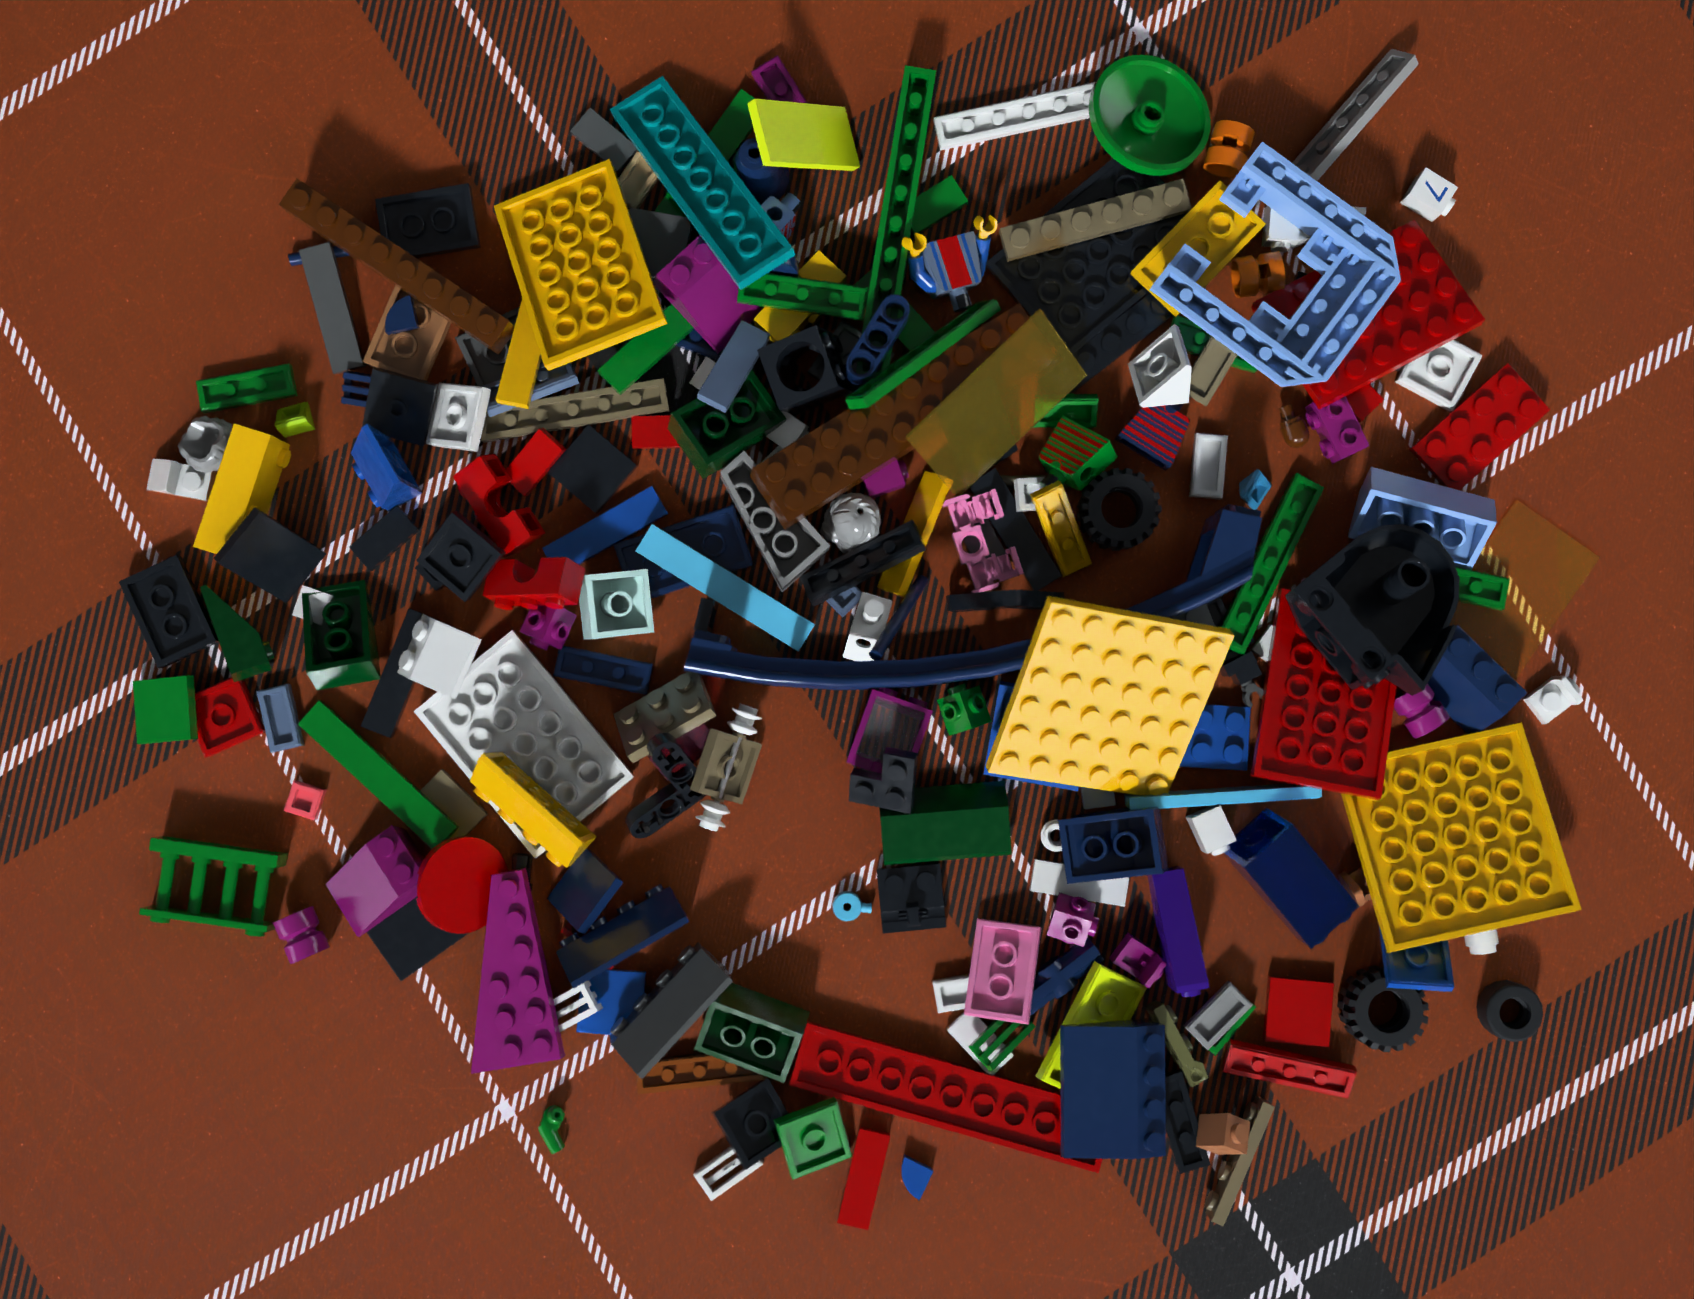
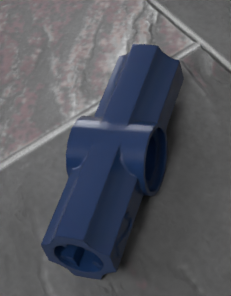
[1030,937,1104,1016]

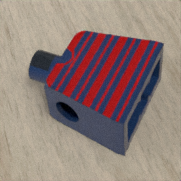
[1115,403,1190,471]

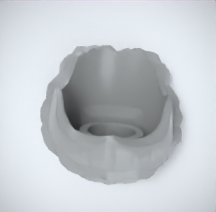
[178,416,232,473]
[820,493,881,554]

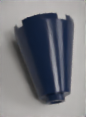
[729,138,790,205]

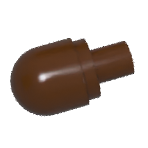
[1279,404,1309,448]

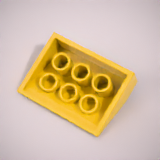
[470,752,597,868]

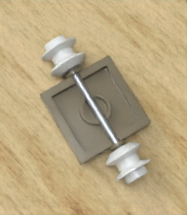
[690,704,762,832]

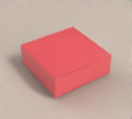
[284,780,327,820]

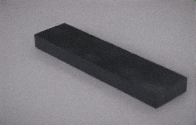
[968,468,1062,591]
[800,520,927,606]
[361,608,440,738]

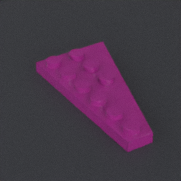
[471,868,565,1074]

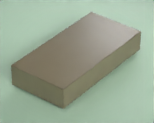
[1189,336,1237,406]

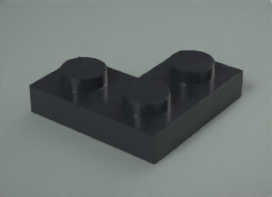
[849,747,918,814]

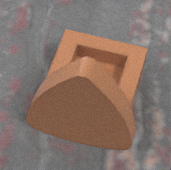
[1338,865,1371,908]

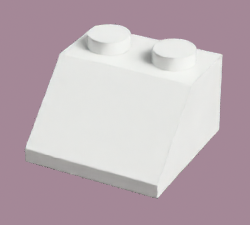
[397,614,482,699]

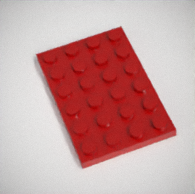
[1251,219,1485,410]
[1251,588,1397,800]

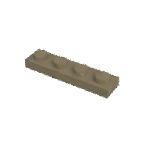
[1205,1095,1275,1226]

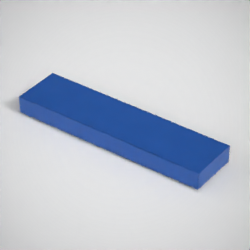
[542,486,668,565]

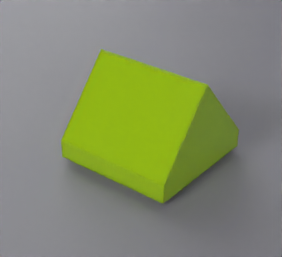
[275,402,315,438]

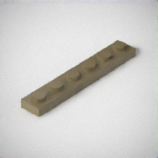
[999,179,1192,262]
[481,378,670,443]

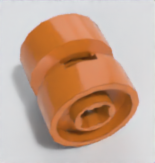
[1203,120,1255,179]
[1231,251,1285,298]

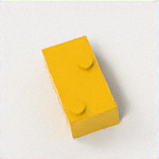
[193,423,291,554]

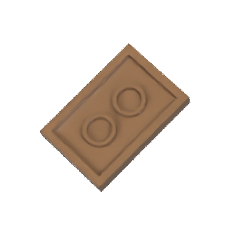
[363,286,451,381]

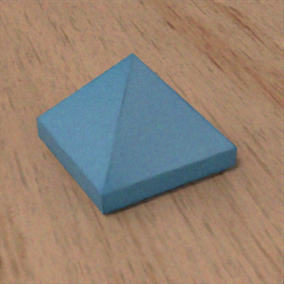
[1239,469,1272,510]

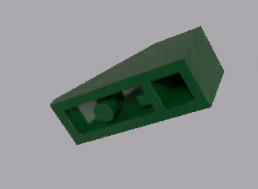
[200,585,275,682]

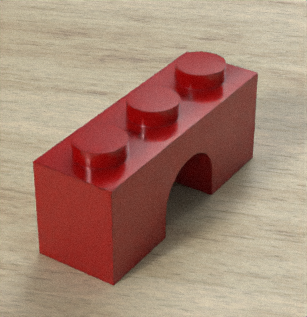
[452,454,546,557]
[482,557,585,610]

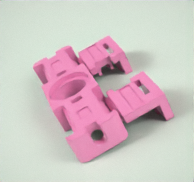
[942,489,1024,593]

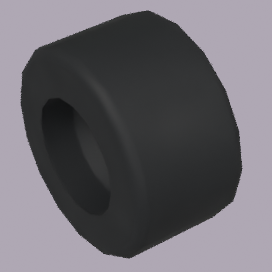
[1476,980,1543,1042]

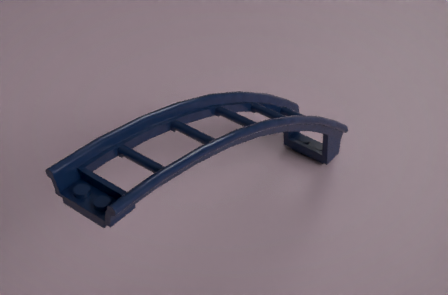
[684,504,1262,690]

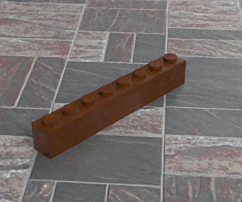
[278,178,514,355]

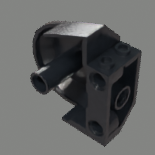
[1285,524,1460,696]

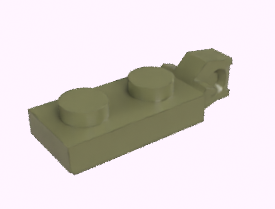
[1145,1000,1208,1087]

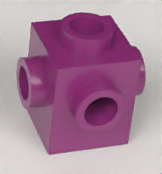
[520,606,577,651]
[1047,892,1099,947]

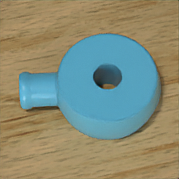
[832,891,872,921]

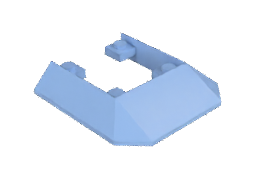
[1149,141,1401,387]

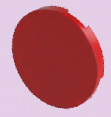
[416,836,508,934]

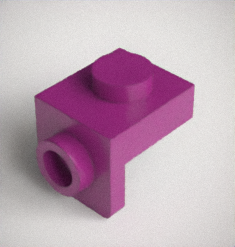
[1109,933,1167,988]

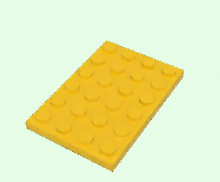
[494,159,668,371]

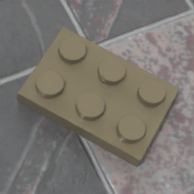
[613,671,717,763]

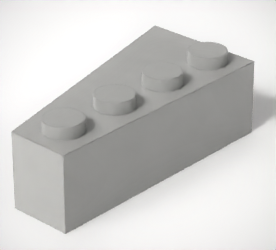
[720,451,830,592]

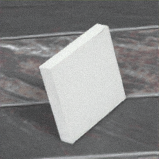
[1395,340,1483,412]
[426,383,491,452]

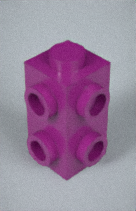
[1305,396,1370,464]

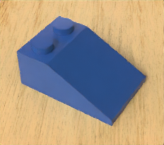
[351,424,422,512]

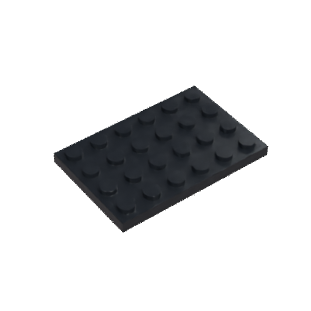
[986,158,1187,360]

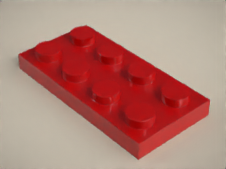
[1409,363,1551,490]

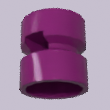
[1394,683,1450,738]
[273,906,330,965]

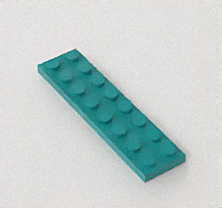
[610,76,795,290]

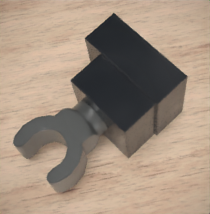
[1220,651,1264,707]

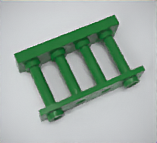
[139,836,288,937]

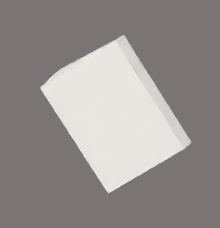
[1128,324,1192,408]

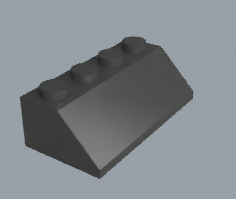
[609,942,733,1079]

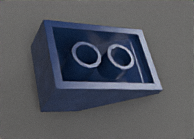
[1058,807,1169,884]

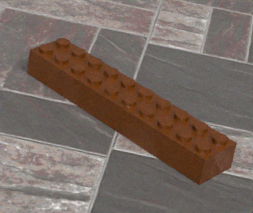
[750,303,1055,530]

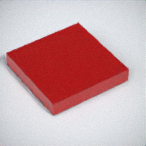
[195,677,265,758]
[1263,976,1334,1047]

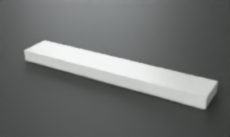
[933,82,1095,151]

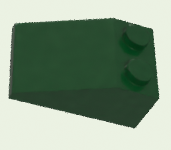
[668,370,786,479]
[302,580,381,690]

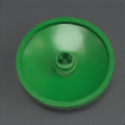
[1089,55,1211,176]

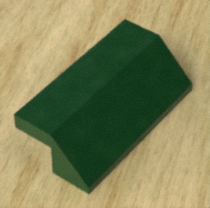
[879,781,1012,865]

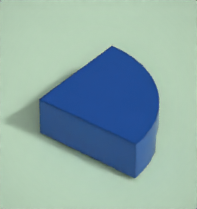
[901,1154,934,1200]

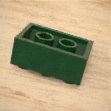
[694,983,810,1083]

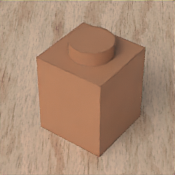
[1196,1113,1250,1155]

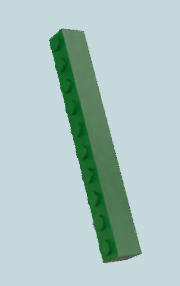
[856,65,936,377]

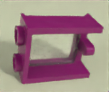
[846,687,933,773]

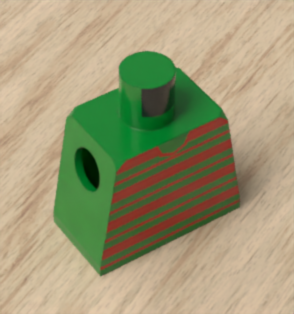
[1039,416,1117,491]

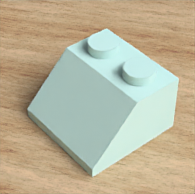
[579,569,654,640]

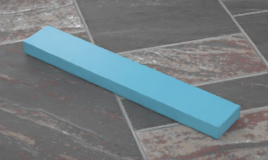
[636,524,815,651]
[1124,783,1322,810]

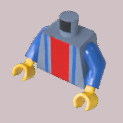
[902,215,998,312]

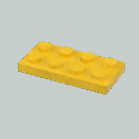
[1130,180,1266,317]

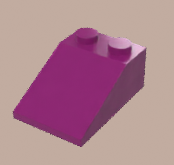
[653,235,762,354]
[325,825,424,937]

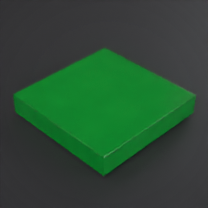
[133,675,198,744]
[774,1097,852,1180]

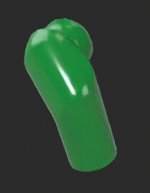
[538,1105,565,1155]

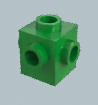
[937,683,992,736]

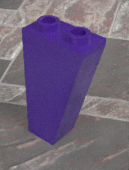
[1147,866,1209,997]

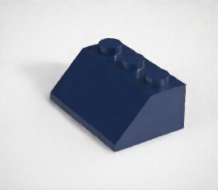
[1428,625,1527,734]

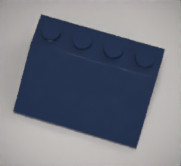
[1060,1019,1166,1159]

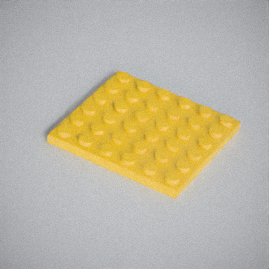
[986,596,1235,796]
[1341,722,1582,953]

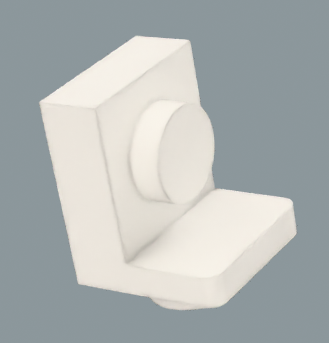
[1523,675,1583,724]

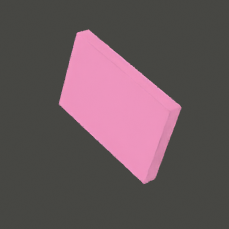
[964,918,1042,1025]

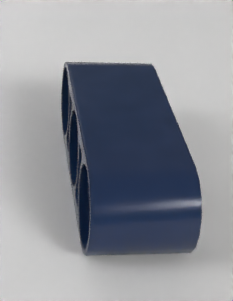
[846,295,910,385]

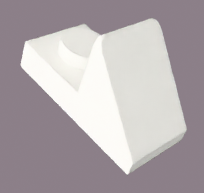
[147,459,216,501]

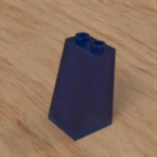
[1223,808,1359,949]

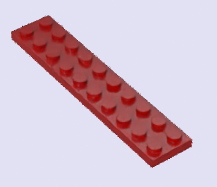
[789,1021,1103,1173]

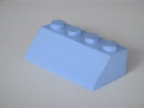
[1348,467,1497,570]

